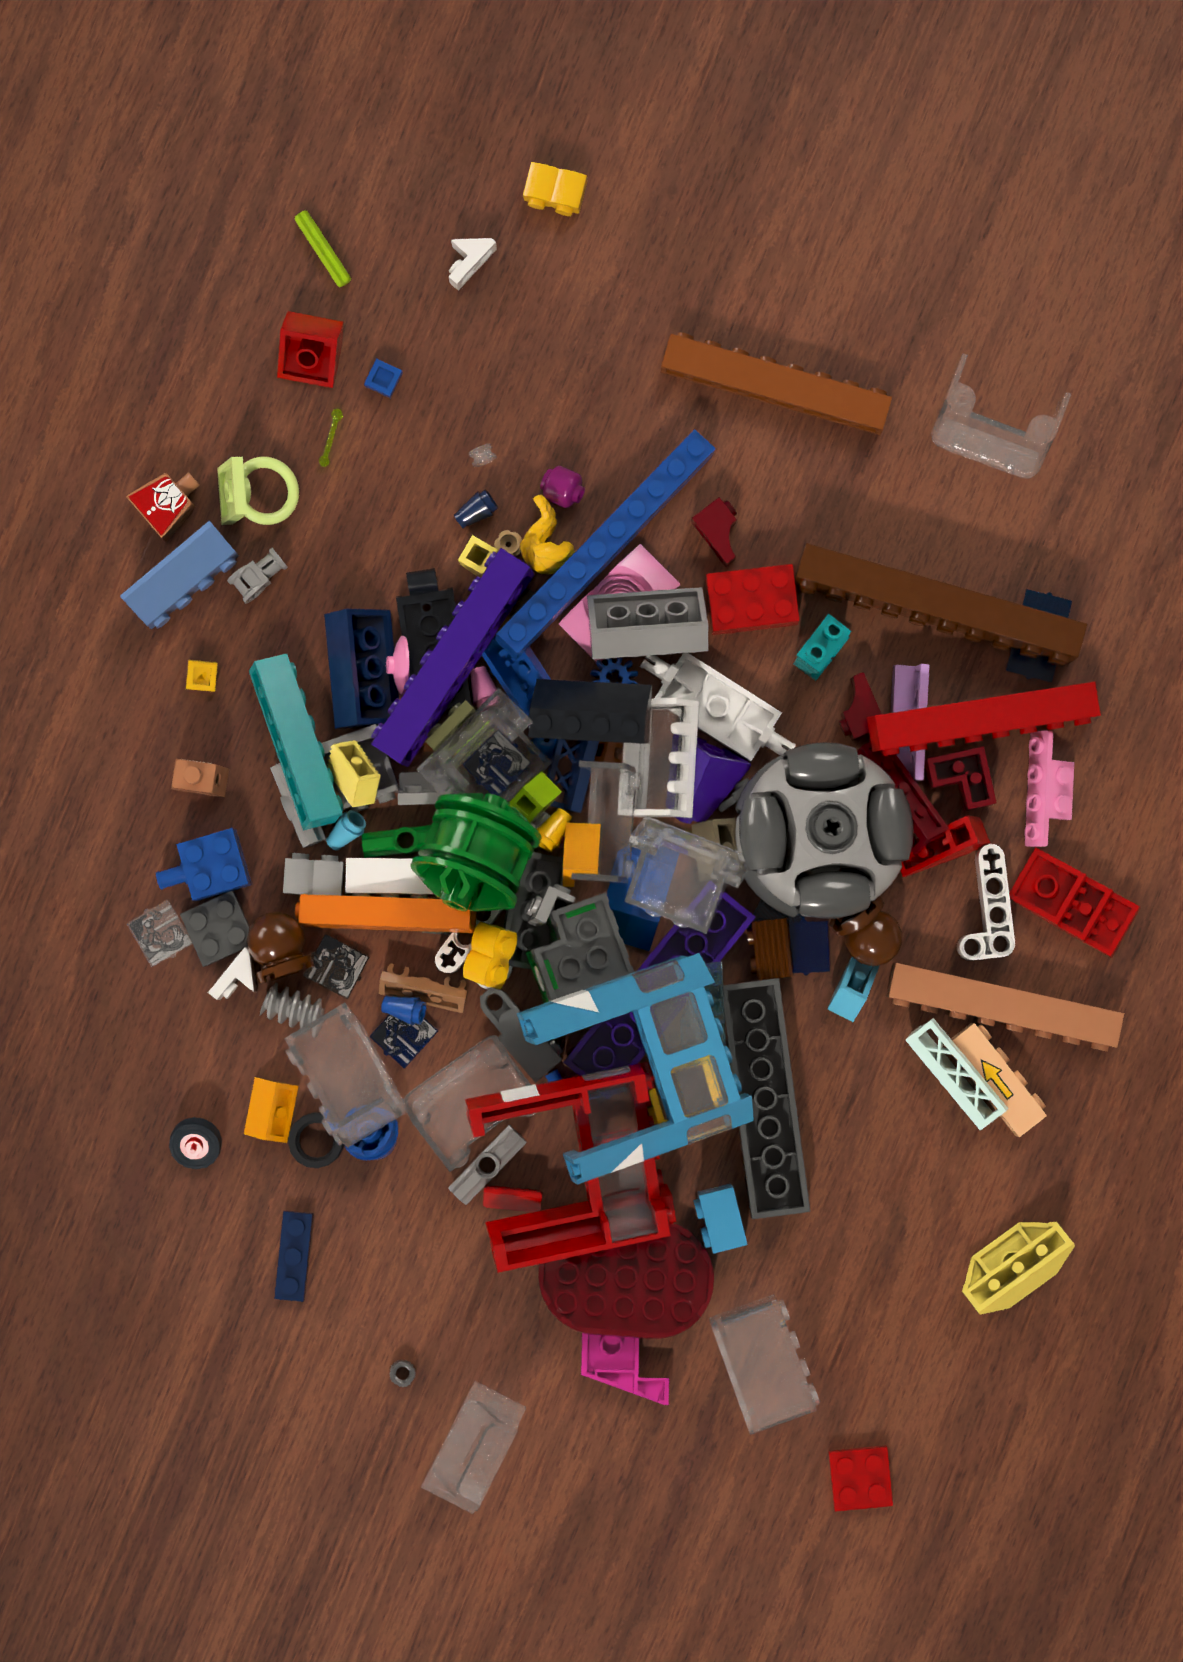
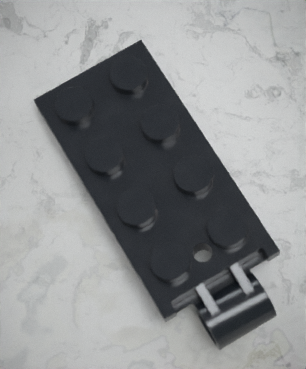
[396,568,472,710]

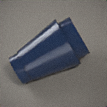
[454,489,498,529]

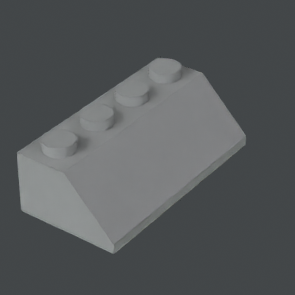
[587,587,708,660]

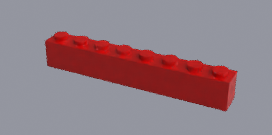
[867,681,1101,756]

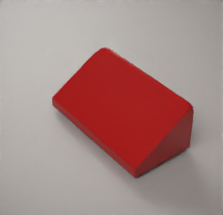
[483,1185,543,1212]

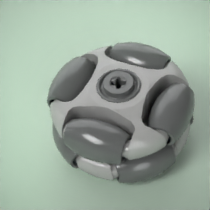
[735,742,914,919]

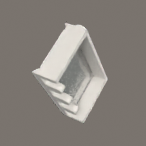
[619,698,699,818]

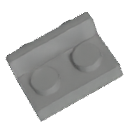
[398,771,458,805]

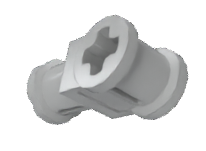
[227,548,288,604]

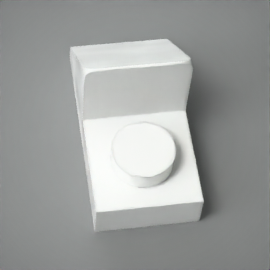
[448,238,497,291]
[208,947,257,1000]

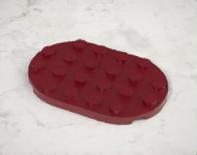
[538,1217,714,1339]

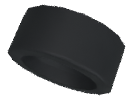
[288,1112,344,1168]

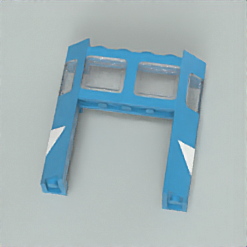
[516,953,754,1185]

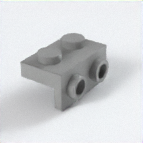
[526,884,575,927]

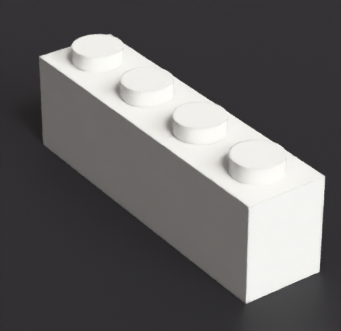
[345,858,441,899]

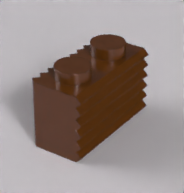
[747,917,794,980]

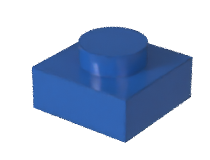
[364,358,403,399]

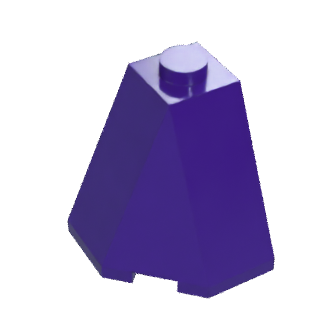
[667,734,751,824]

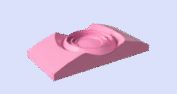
[559,544,681,662]

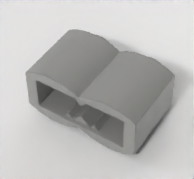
[283,853,344,896]

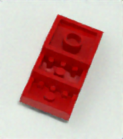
[1009,847,1141,958]

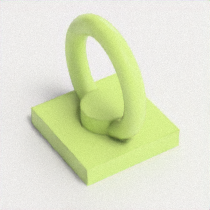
[217,457,299,525]

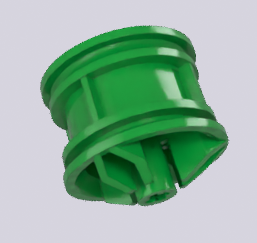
[410,793,542,911]

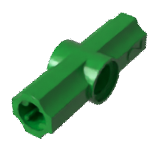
[362,825,431,858]

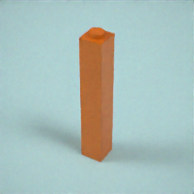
[295,894,477,933]

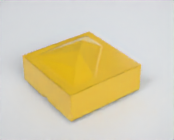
[186,660,218,692]

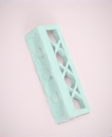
[906,1018,1008,1130]

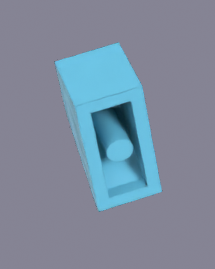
[827,956,880,1022]

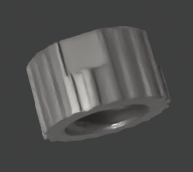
[390,1360,416,1387]

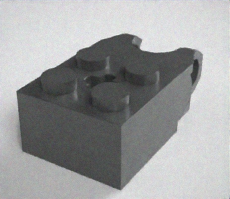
[480,988,563,1083]

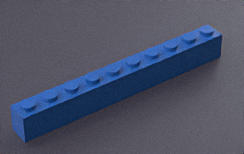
[495,429,716,660]

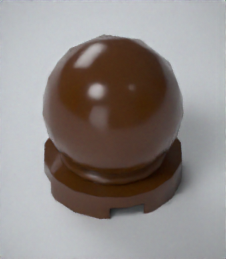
[829,896,902,967]
[247,912,315,984]

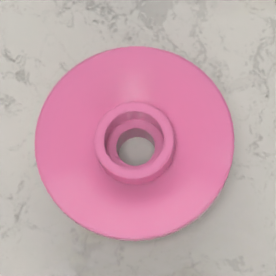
[386,636,409,694]

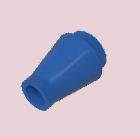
[381,995,427,1026]

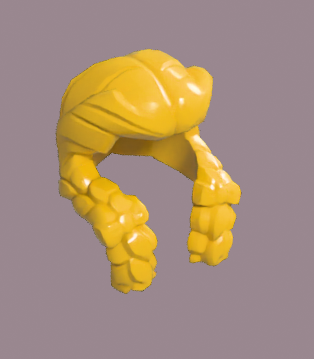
[520,495,575,574]

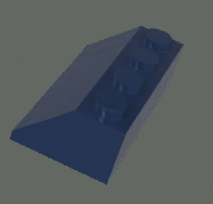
[324,609,399,729]

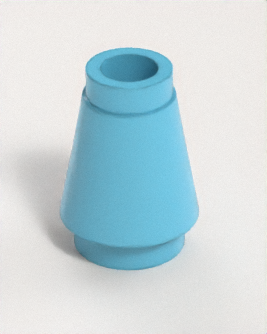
[326,810,366,850]

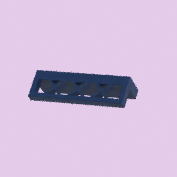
[547,739,599,813]

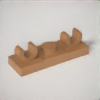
[379,963,467,1013]

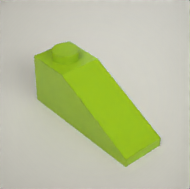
[509,771,562,824]

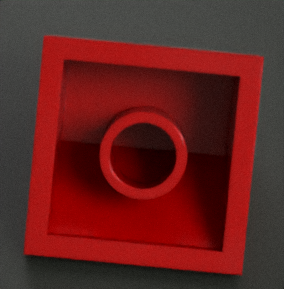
[277,311,344,388]

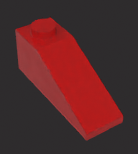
[900,815,991,877]

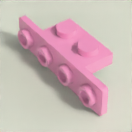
[1025,730,1074,847]

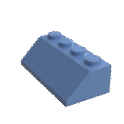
[120,521,239,629]

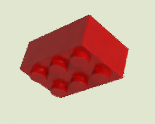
[705,564,800,635]

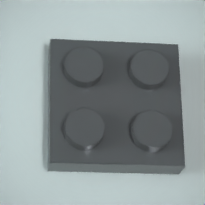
[180,890,250,967]

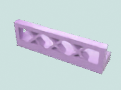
[891,664,929,782]

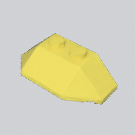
[962,1222,1075,1315]

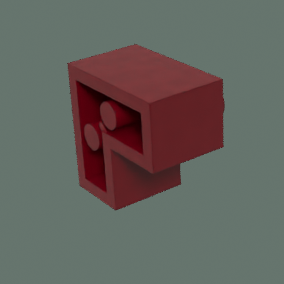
[924,746,997,811]

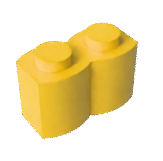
[523,162,588,216]
[463,922,517,989]

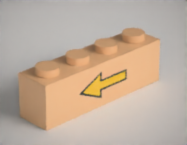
[945,1023,1047,1137]

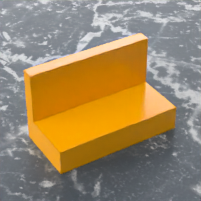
[563,823,601,887]
[244,1077,298,1143]

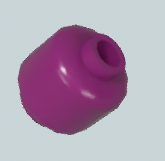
[540,466,585,508]

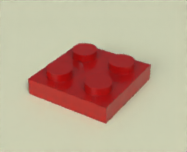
[828,1445,893,1512]

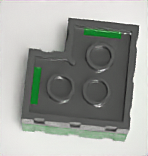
[526,892,634,1003]

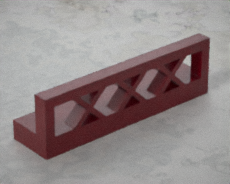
[857,741,949,855]

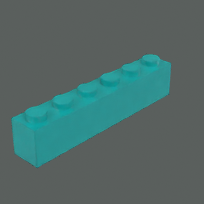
[249,654,343,831]

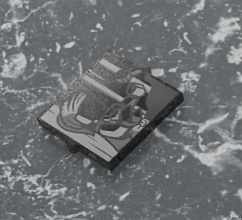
[303,934,370,999]

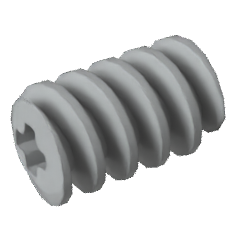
[260,982,325,1036]

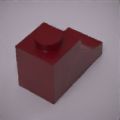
[691,497,737,567]
[839,672,881,741]

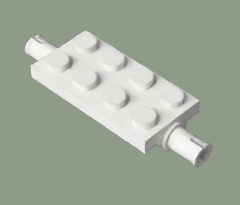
[640,653,796,762]

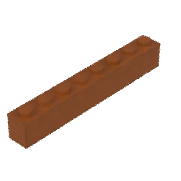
[660,332,892,435]

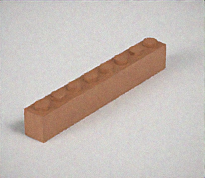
[886,963,1125,1052]

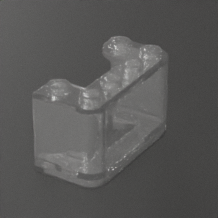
[284,1003,409,1148]
[709,1294,820,1435]

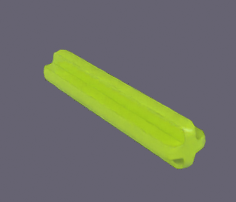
[295,210,351,287]

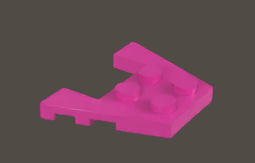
[581,1333,669,1405]

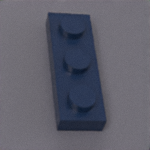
[274,1211,313,1302]

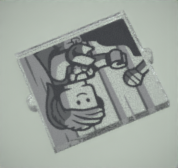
[127,900,193,967]

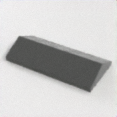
[503,852,563,970]

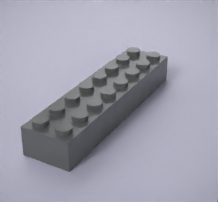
[720,978,810,1219]

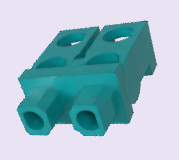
[793,614,852,681]

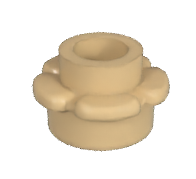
[494,530,522,556]

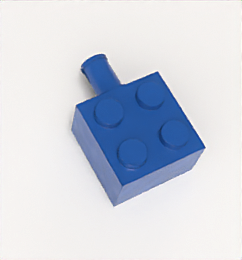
[155,828,252,901]

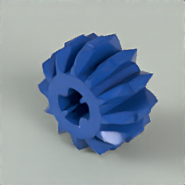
[590,657,638,684]

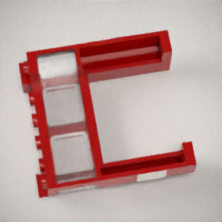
[465,1061,676,1273]

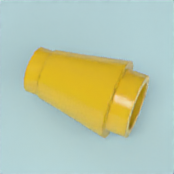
[537,808,572,852]

